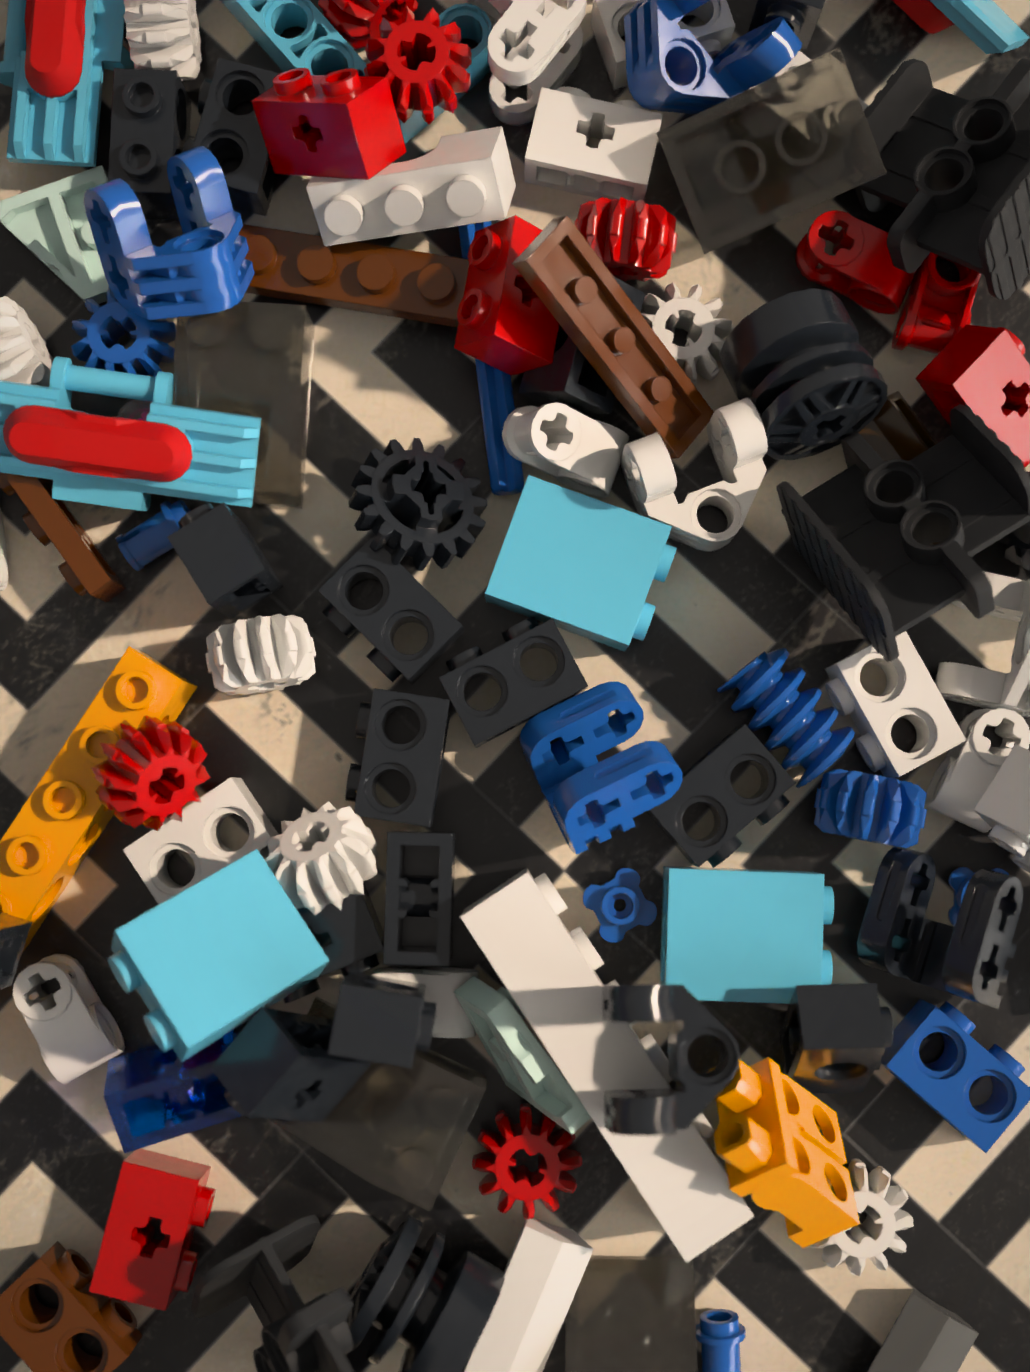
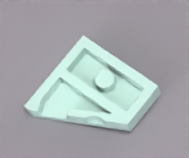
[0,165,109,304]
[454,976,591,1135]

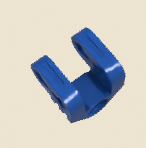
[624,0,802,115]
[84,146,255,320]
[520,682,683,855]

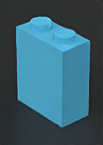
[485,475,677,652]
[108,849,330,1062]
[660,866,834,1004]

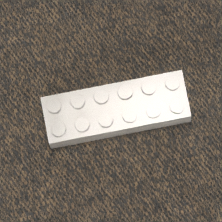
[460,867,754,1263]

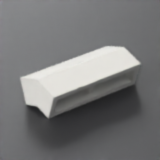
[463,1217,593,1372]

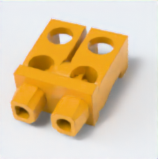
[707,1057,860,1248]

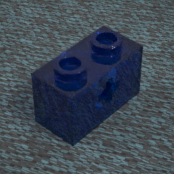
[103,1029,243,1154]

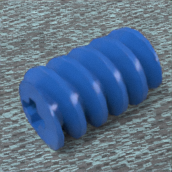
[717,648,855,788]

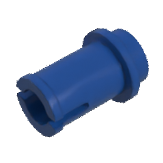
[115,499,191,571]
[694,1309,746,1372]

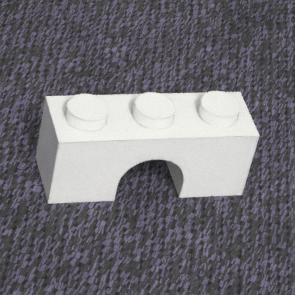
[306,126,516,246]

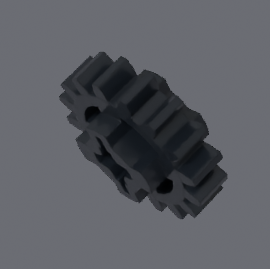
[348,438,487,571]

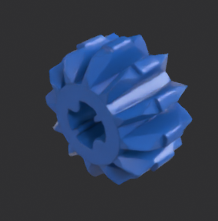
[71,287,180,377]
[814,769,927,848]

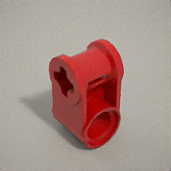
[795,210,917,315]
[892,252,981,355]

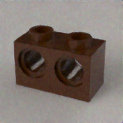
[0,1241,143,1372]

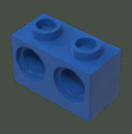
[881,999,1030,1153]

